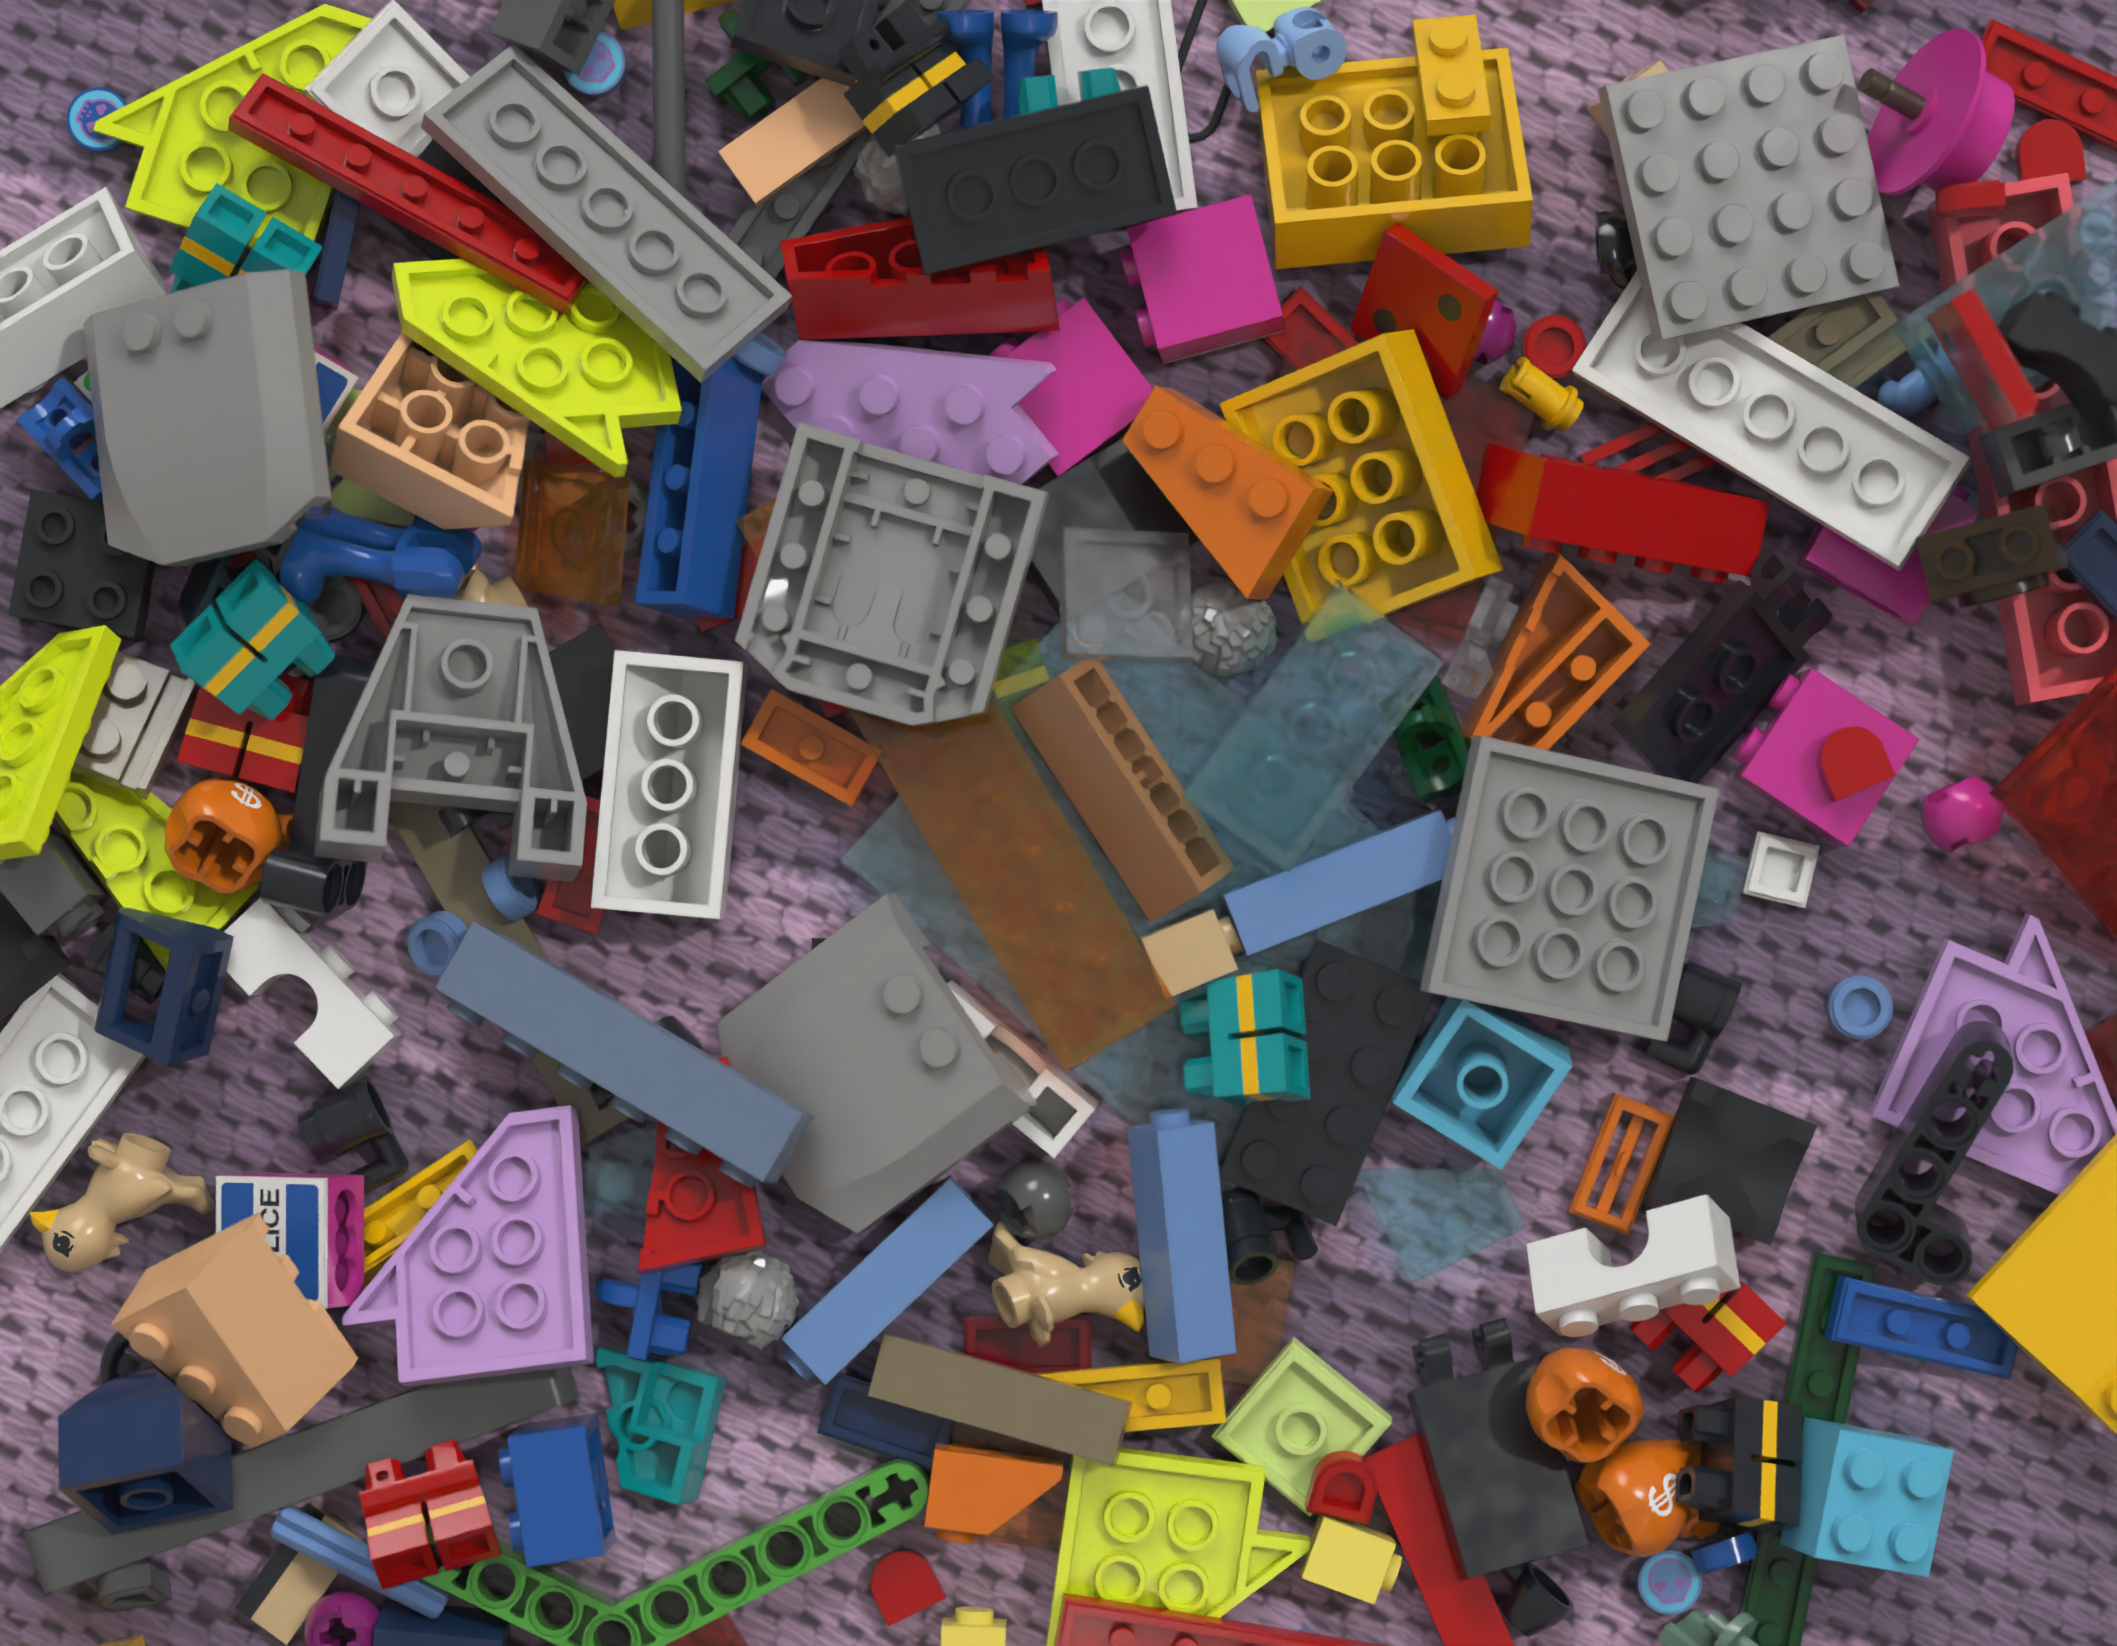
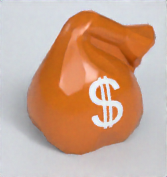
[164,777,294,893]
[1526,1347,1645,1463]
[1575,1439,1720,1558]

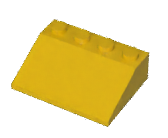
[1255,48,1533,269]
[1219,329,1504,643]
[1966,1133,2117,1435]

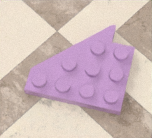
[762,339,1059,485]
[1869,913,2117,1195]
[342,1105,594,1387]

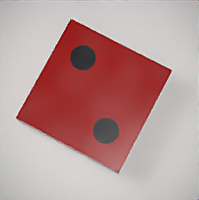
[1350,223,1499,398]
[1926,288,2040,431]

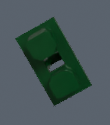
[705,9,814,124]
[1378,673,1470,804]

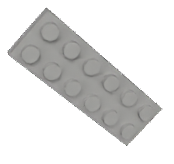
[421,43,792,383]

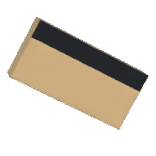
[235,1501,365,1645]

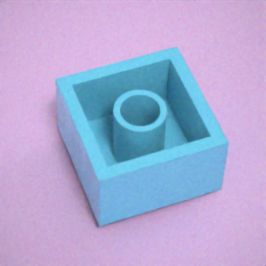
[1392,996,1573,1170]
[1780,1417,1954,1577]

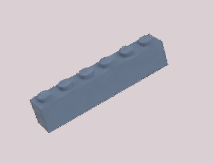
[435,921,815,1188]

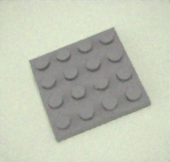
[1598,35,1899,342]
[1420,735,1719,1042]

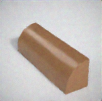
[1010,652,1235,923]

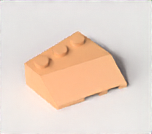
[329,333,530,530]
[111,1212,358,1449]

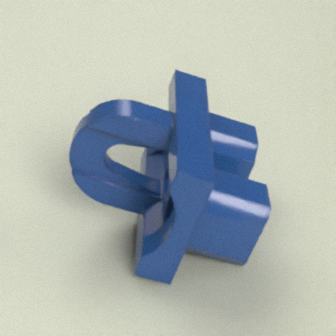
[16,377,103,504]
[594,1261,705,1360]

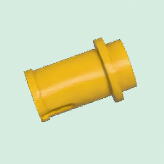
[1499,356,1584,433]

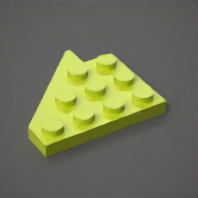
[93,4,371,269]
[391,259,682,477]
[0,625,122,860]
[1045,1447,1311,1646]

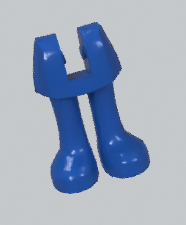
[937,10,1058,132]
[280,506,482,606]

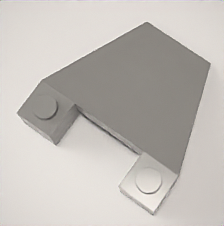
[314,594,587,882]

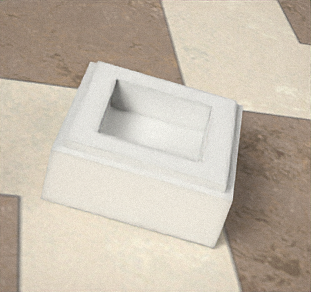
[1741,831,1820,908]

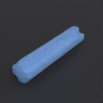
[270,1506,451,1619]

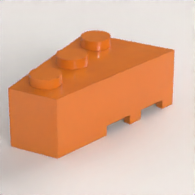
[1122,385,1334,600]
[1462,553,1651,750]

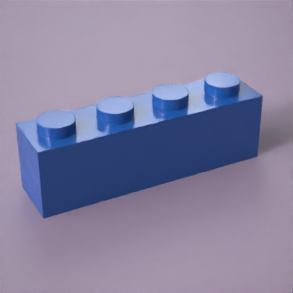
[635,355,763,619]

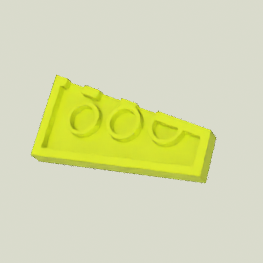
[54,771,261,970]

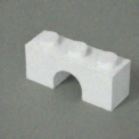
[224,897,402,1089]
[947,980,1099,1158]
[1526,1194,1740,1337]

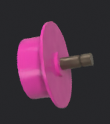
[1858,28,2015,196]

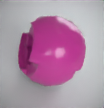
[1921,775,2004,853]

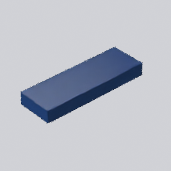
[1824,1275,2018,1380]

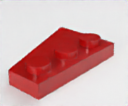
[638,1057,767,1275]

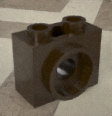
[1915,504,2070,609]

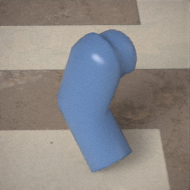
[1878,335,1948,418]

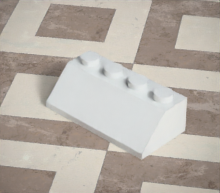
[0,187,168,408]
[591,650,748,919]

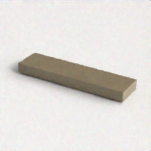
[868,1333,1133,1466]

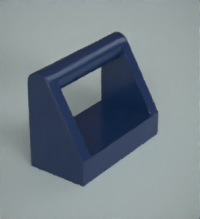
[94,908,234,1066]

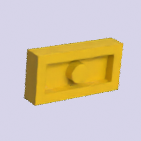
[1412,14,1491,136]

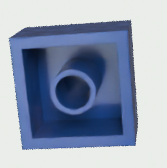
[499,1413,616,1567]

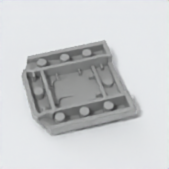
[83,269,331,567]
[735,422,1050,727]
[717,893,1038,1234]

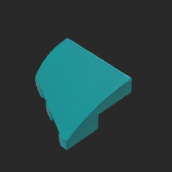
[596,1347,727,1505]

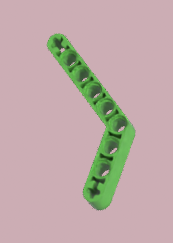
[422,1459,930,1646]

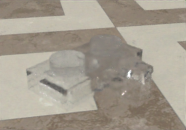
[1441,575,1519,701]

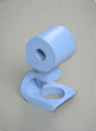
[1216,6,1347,112]

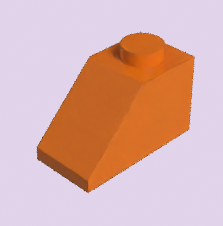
[924,1443,1063,1544]

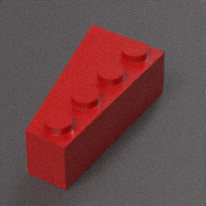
[780,216,1060,340]
[1477,443,1770,584]

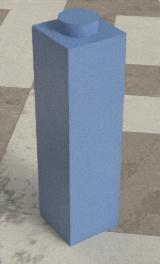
[1220,810,1455,956]
[1127,1109,1236,1363]
[781,1176,995,1385]

